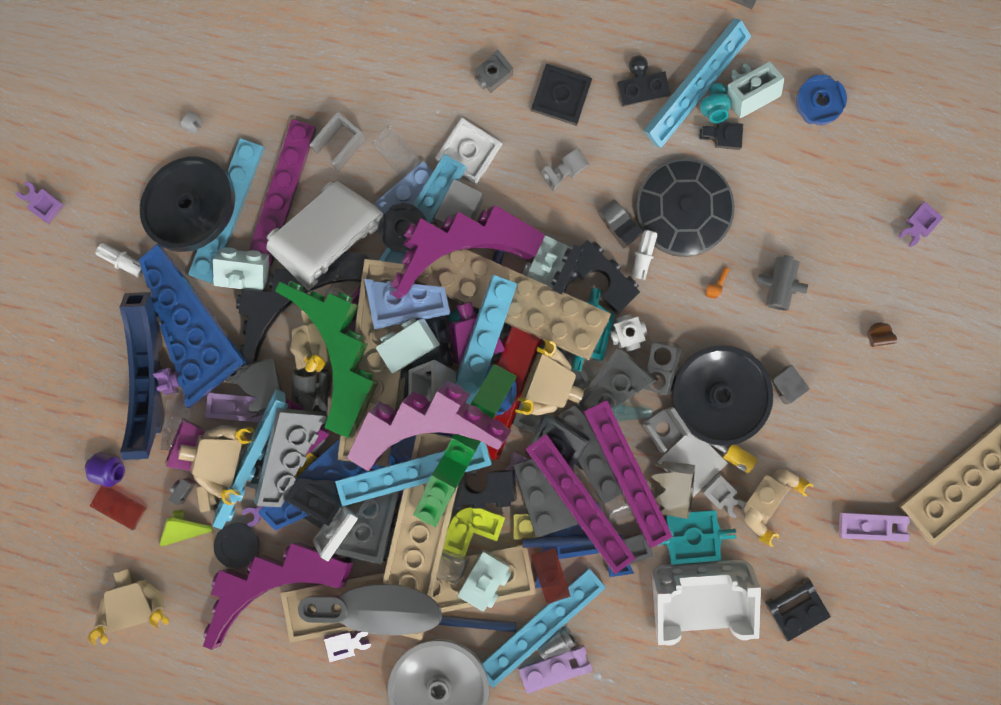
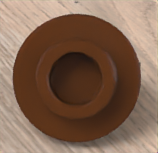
[867,322,897,347]

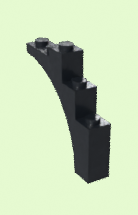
[236,252,369,365]

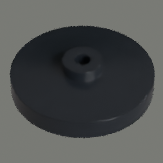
[213,523,260,568]

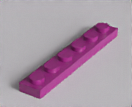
[249,119,316,266]
[583,400,673,548]
[525,434,636,574]

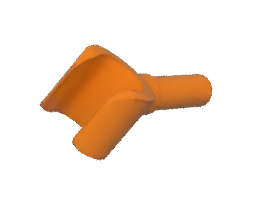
[705,267,730,299]

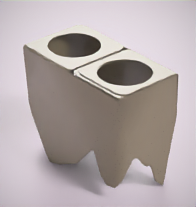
[651,461,696,519]

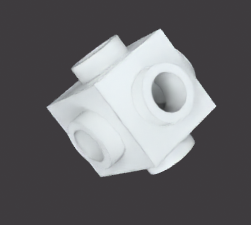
[610,314,648,352]

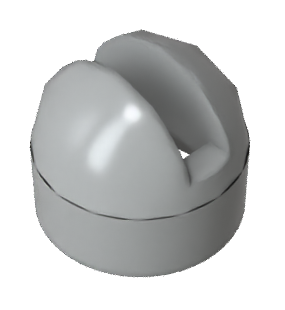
[180,111,203,133]

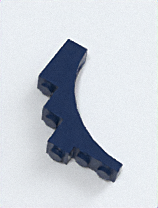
[119,292,166,460]

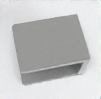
[310,112,366,172]
[434,180,483,226]
[409,360,456,402]
[641,406,691,452]

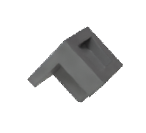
[772,365,810,404]

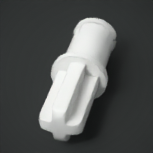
[630,230,657,280]
[95,243,143,278]

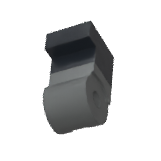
[598,199,644,249]

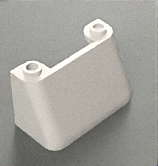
[267,181,383,290]
[652,560,761,645]

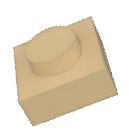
[196,486,218,512]

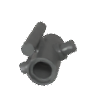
[757,255,808,311]
[292,368,330,414]

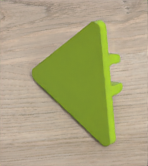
[159,510,212,546]

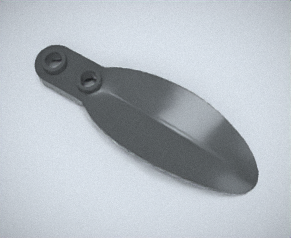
[298,584,442,635]

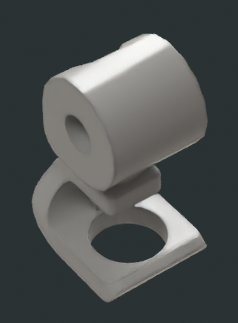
[540,149,590,191]

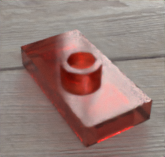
[90,486,147,530]
[531,547,571,604]

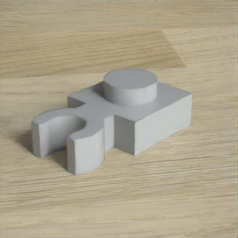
[701,473,746,518]

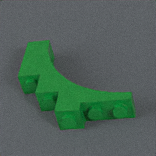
[276,281,378,438]
[413,364,517,528]

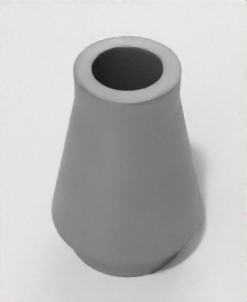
[538,627,577,660]

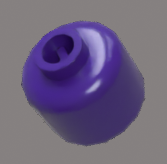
[85,452,125,487]

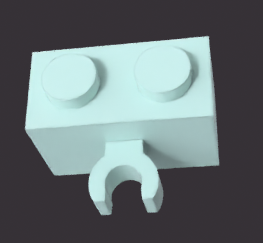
[727,62,784,118]
[522,236,572,288]
[213,247,269,291]
[376,318,440,374]
[457,549,511,612]

